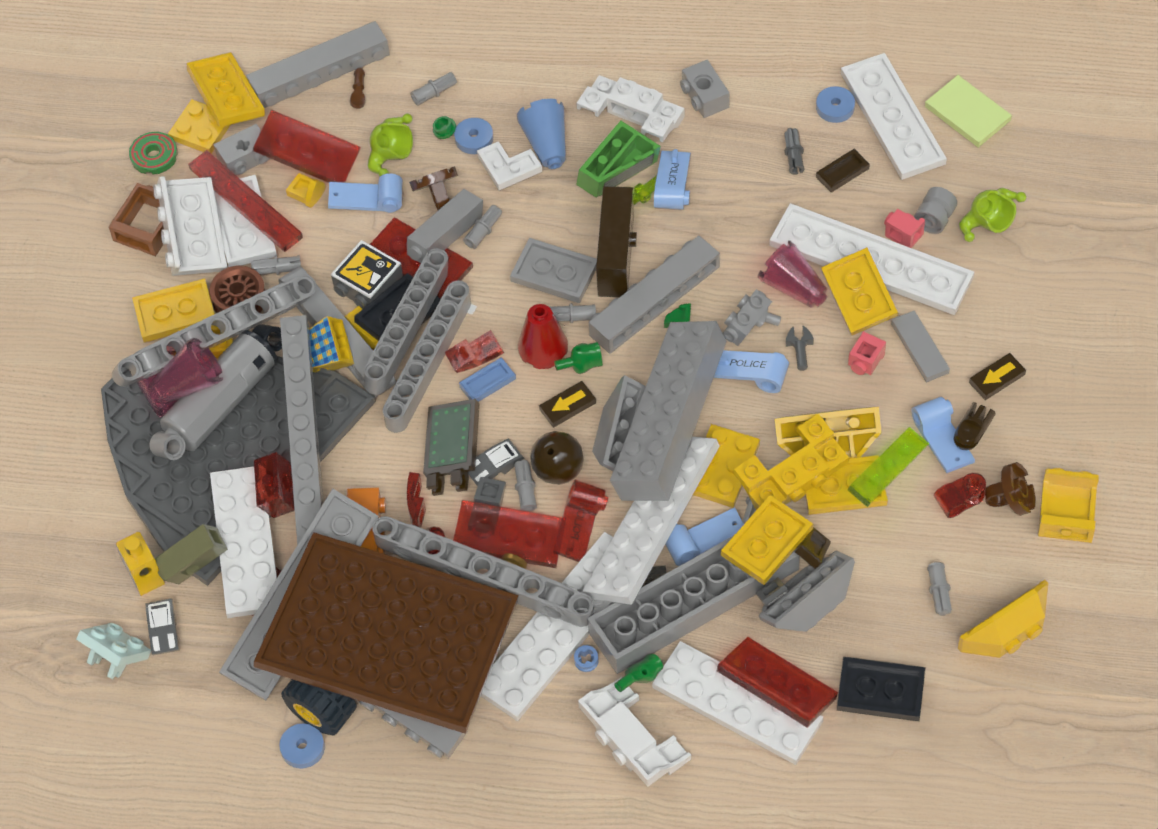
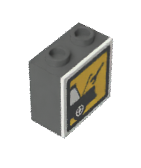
[331,240,403,308]

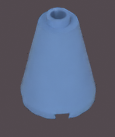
[517,99,566,169]

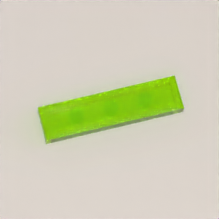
[847,427,929,507]

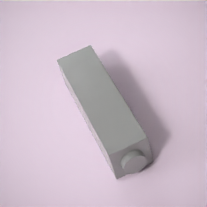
[407,189,483,263]

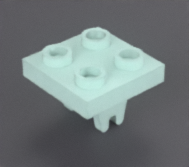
[76,623,151,679]

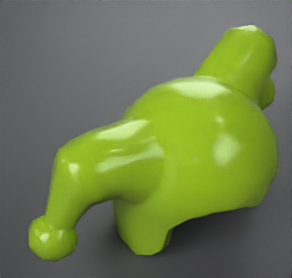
[368,113,413,177]
[959,188,1026,242]

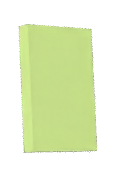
[925,75,1012,148]

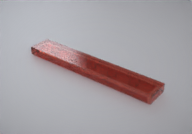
[188,150,303,252]

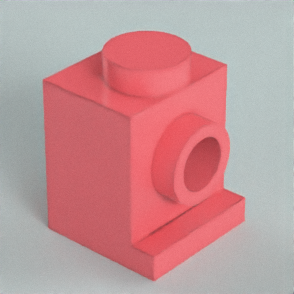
[884,209,925,248]
[848,331,886,375]

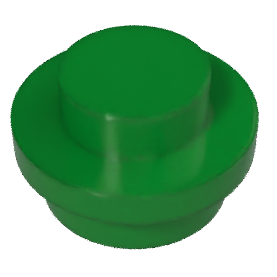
[433,116,456,139]

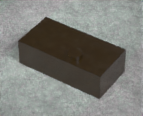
[596,186,637,298]

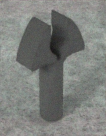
[786,326,814,371]

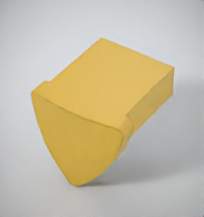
[286,173,326,208]

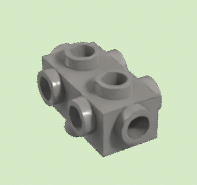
[723,289,781,346]

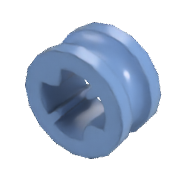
[574,645,599,672]

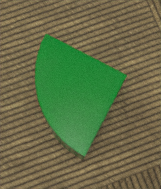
[664,303,691,328]

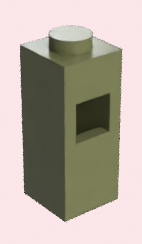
[155,524,228,584]

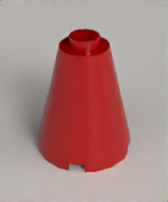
[518,304,568,369]

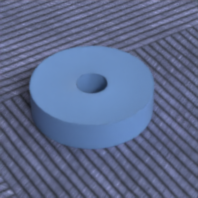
[816,86,855,123]
[454,118,493,154]
[279,724,325,769]

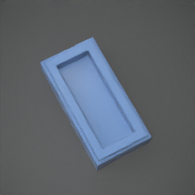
[459,357,516,402]

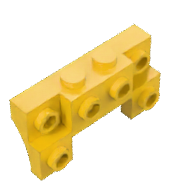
[733,414,849,510]

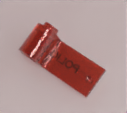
[553,479,609,562]

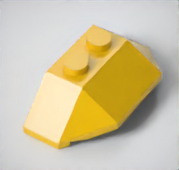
[774,407,882,459]
[958,579,1049,658]

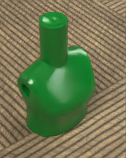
[554,342,603,374]
[614,654,663,692]

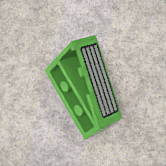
[576,120,661,198]

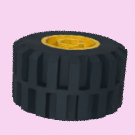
[281,679,357,736]

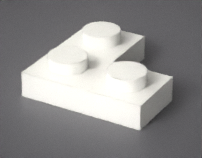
[477,141,542,190]

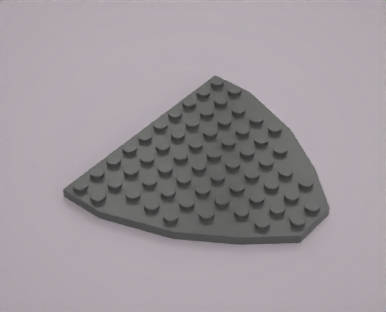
[101,350,376,586]

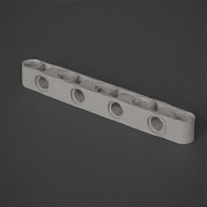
[112,275,316,387]
[372,516,594,627]

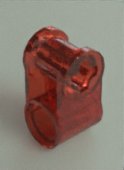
[933,473,986,518]

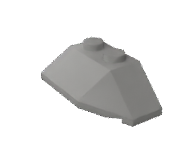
[592,375,646,471]
[759,550,855,632]

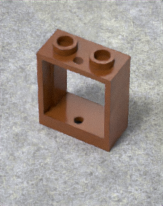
[109,183,164,257]

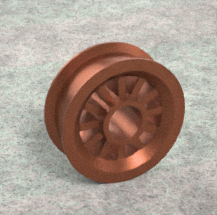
[209,266,265,313]

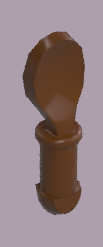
[350,68,365,109]

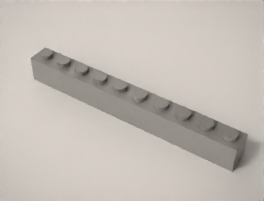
[280,315,324,545]

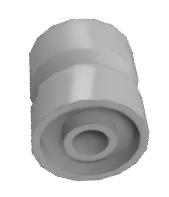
[914,187,958,234]

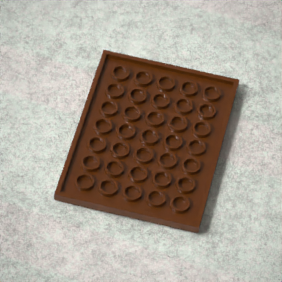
[254,532,519,734]

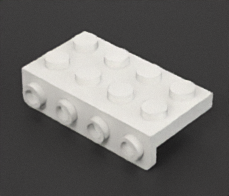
[153,176,227,276]

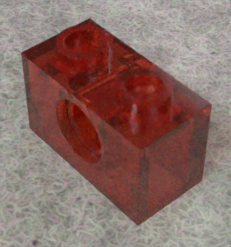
[254,452,295,518]

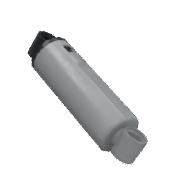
[150,324,282,460]

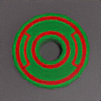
[129,132,178,175]

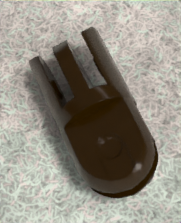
[953,402,996,451]

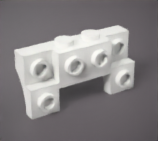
[577,75,685,142]
[578,677,691,787]

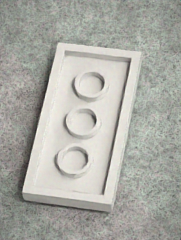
[213,175,277,267]

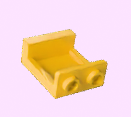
[1038,468,1099,543]

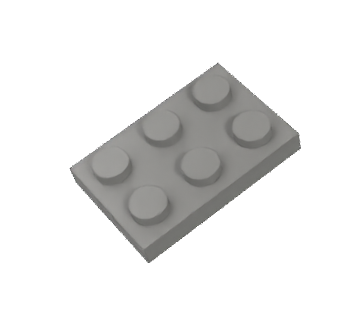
[510,238,597,304]

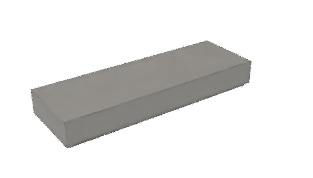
[891,310,950,382]

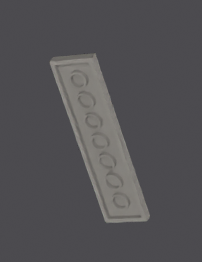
[219,489,379,701]

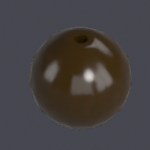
[530,431,584,485]

